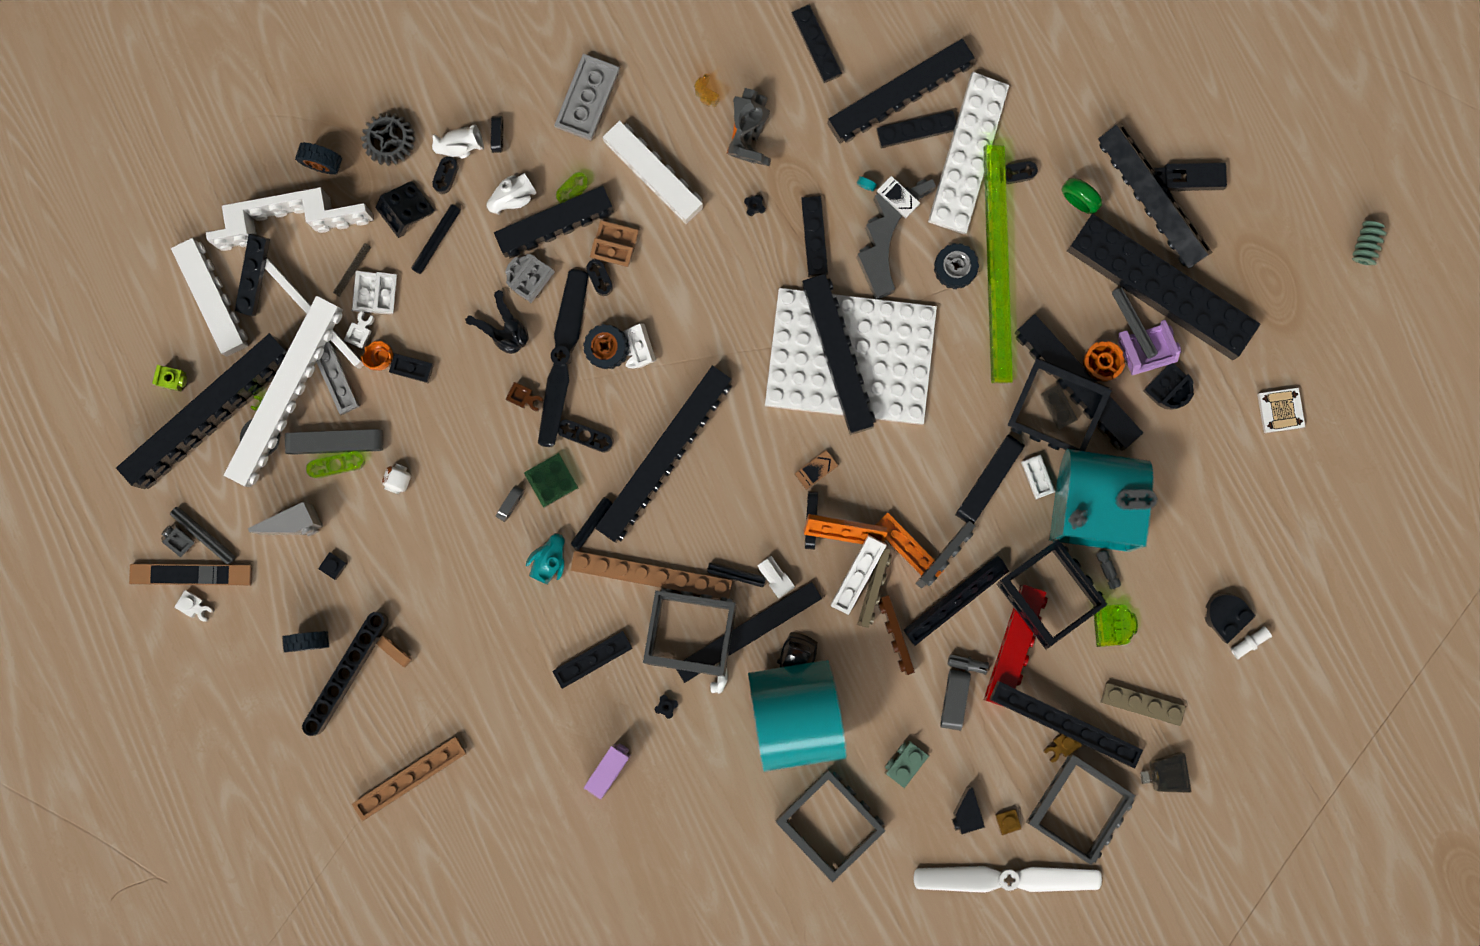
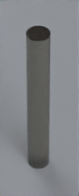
[333,243,371,297]

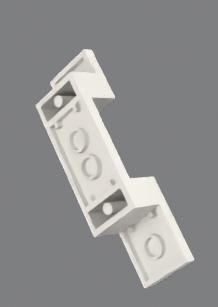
[206,187,374,251]

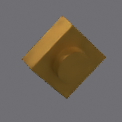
[995,809,1022,835]

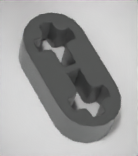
[496,485,525,522]
[1115,490,1157,510]

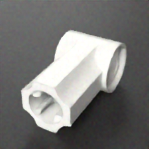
[758,556,795,599]

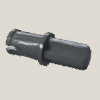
[947,654,989,675]

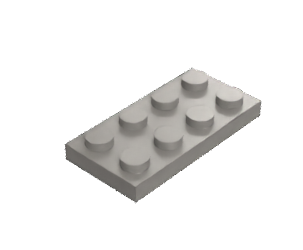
[554,54,620,141]

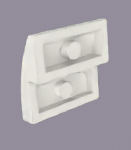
[352,271,397,314]

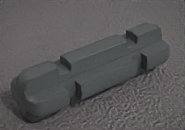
[1096,550,1121,589]

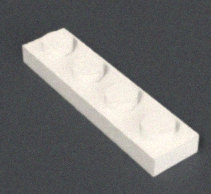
[831,535,887,615]

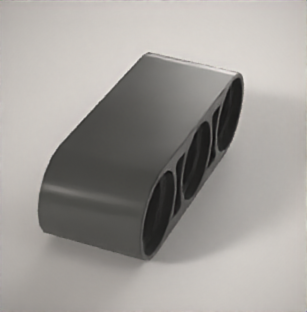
[940,669,971,731]

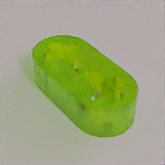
[556,172,588,204]

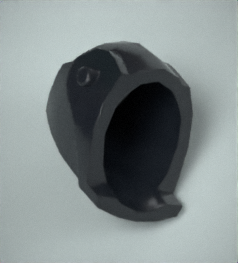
[777,632,818,668]

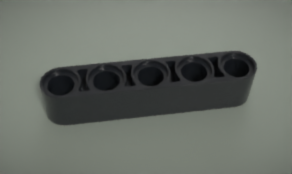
[955,434,1025,524]

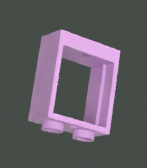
[584,743,631,799]

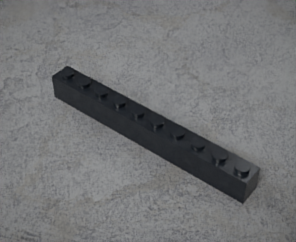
[595,365,733,543]

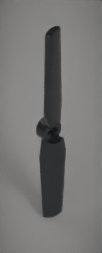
[538,269,588,447]

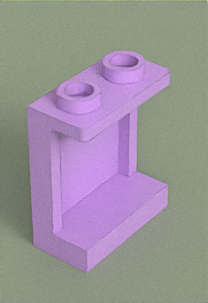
[1118,320,1181,375]

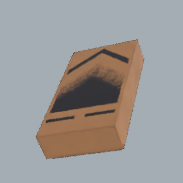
[794,450,838,490]

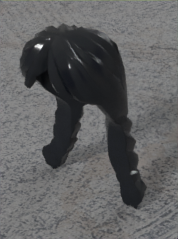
[465,290,529,354]

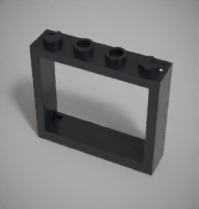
[1008,358,1112,451]
[997,539,1108,650]

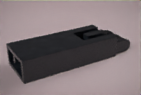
[1154,163,1227,191]

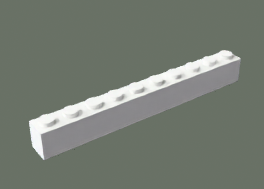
[224,296,343,487]

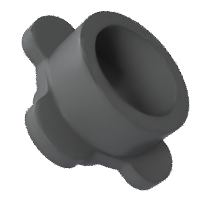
[1068,509,1088,530]

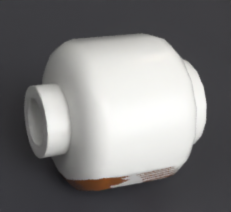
[382,464,411,495]

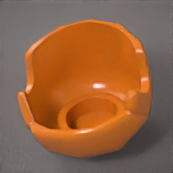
[361,341,393,371]

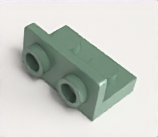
[884,741,929,788]

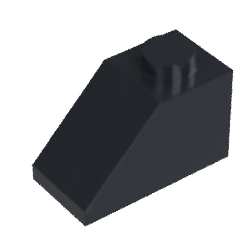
[952,786,985,834]

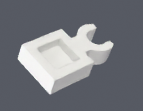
[344,311,374,349]
[174,590,214,622]

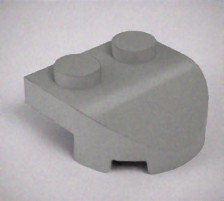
[505,254,555,303]

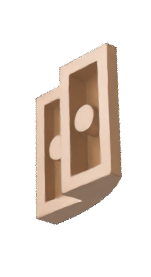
[590,220,639,267]

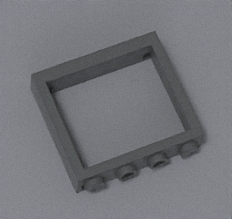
[643,588,737,677]
[1026,754,1135,865]
[775,770,886,883]

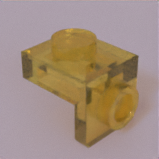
[694,73,719,107]

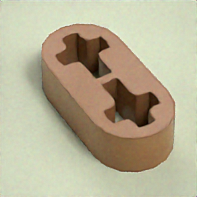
[376,635,412,667]

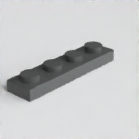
[915,521,975,589]

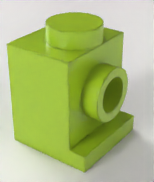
[152,365,187,392]

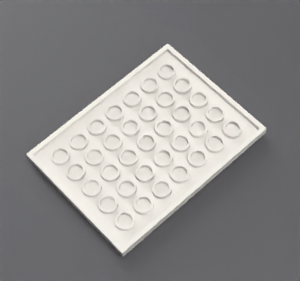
[765,288,937,425]

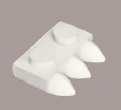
[623,324,656,369]

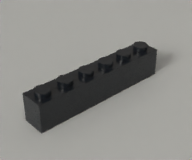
[493,185,614,258]

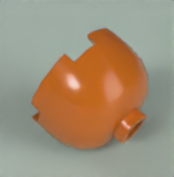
[1083,341,1125,382]

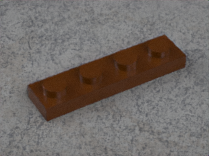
[878,595,915,675]

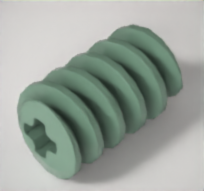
[1352,221,1387,265]

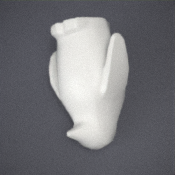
[432,124,484,158]
[487,173,536,215]

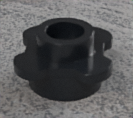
[744,195,766,216]
[654,695,678,719]

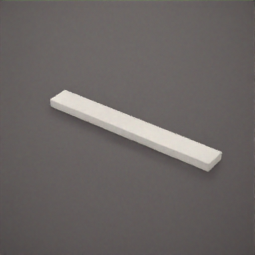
[265,258,364,369]

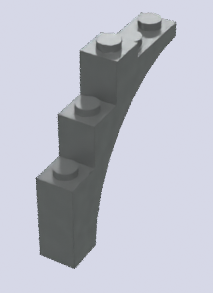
[857,179,936,300]

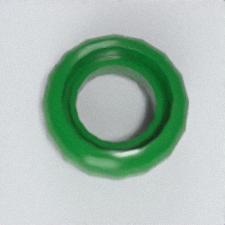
[1061,178,1103,214]

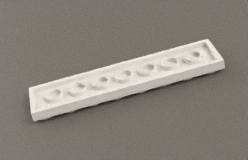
[928,72,1009,234]

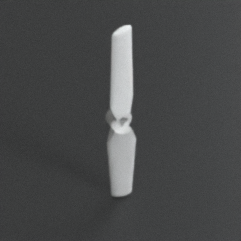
[914,866,1102,892]

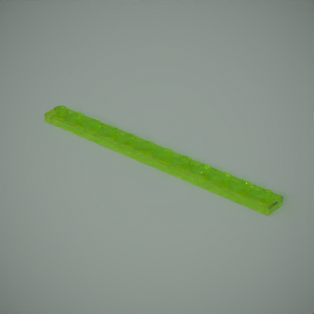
[983,145,1013,383]

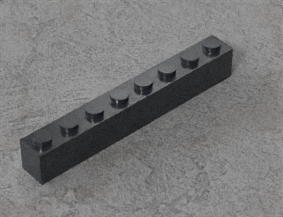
[827,38,975,144]
[1098,123,1213,268]
[802,274,876,435]
[1015,314,1143,451]

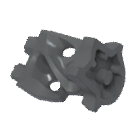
[727,88,771,166]

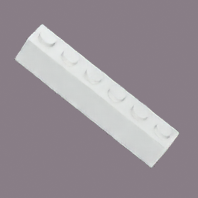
[603,121,703,224]
[171,238,248,357]

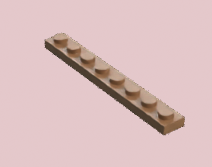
[570,551,732,599]

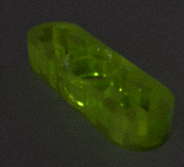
[306,451,365,479]

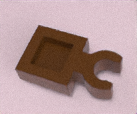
[505,382,544,412]

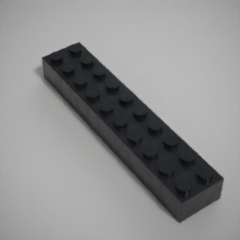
[1067,214,1261,361]
[116,333,289,489]

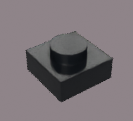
[318,552,348,580]

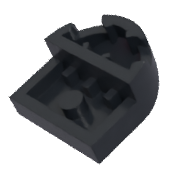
[1143,363,1194,410]
[1205,593,1256,644]

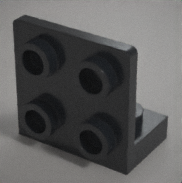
[375,181,435,238]

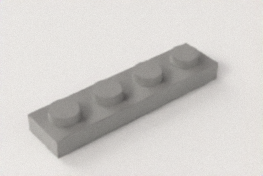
[316,341,359,415]

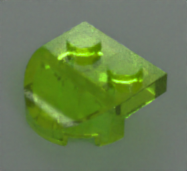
[1093,604,1138,647]

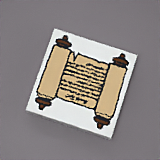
[1257,388,1305,433]

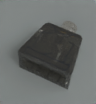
[1140,752,1191,793]

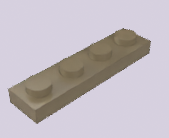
[857,548,892,628]
[1101,683,1186,726]

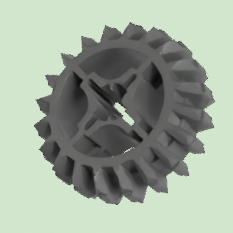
[361,112,415,166]

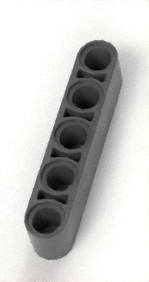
[285,429,383,455]

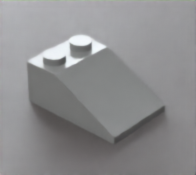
[248,502,323,536]

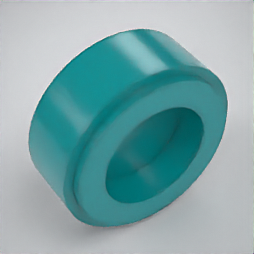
[857,176,877,192]

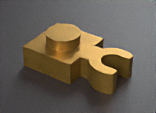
[1043,734,1082,763]

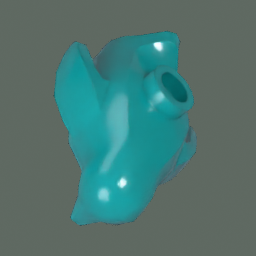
[526,533,565,585]

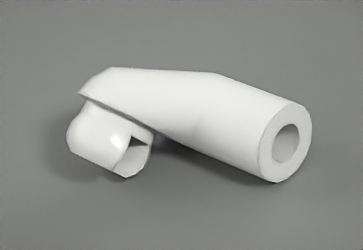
[710,664,728,694]

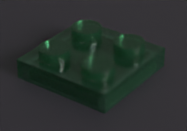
[524,453,579,508]

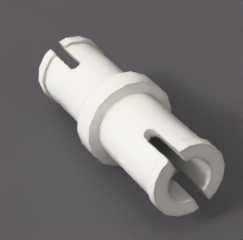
[1230,627,1272,659]

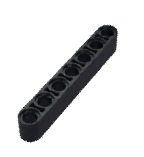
[302,612,388,736]

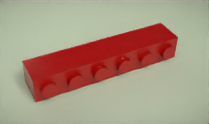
[983,584,1048,708]

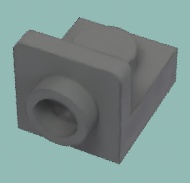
[161,523,195,558]

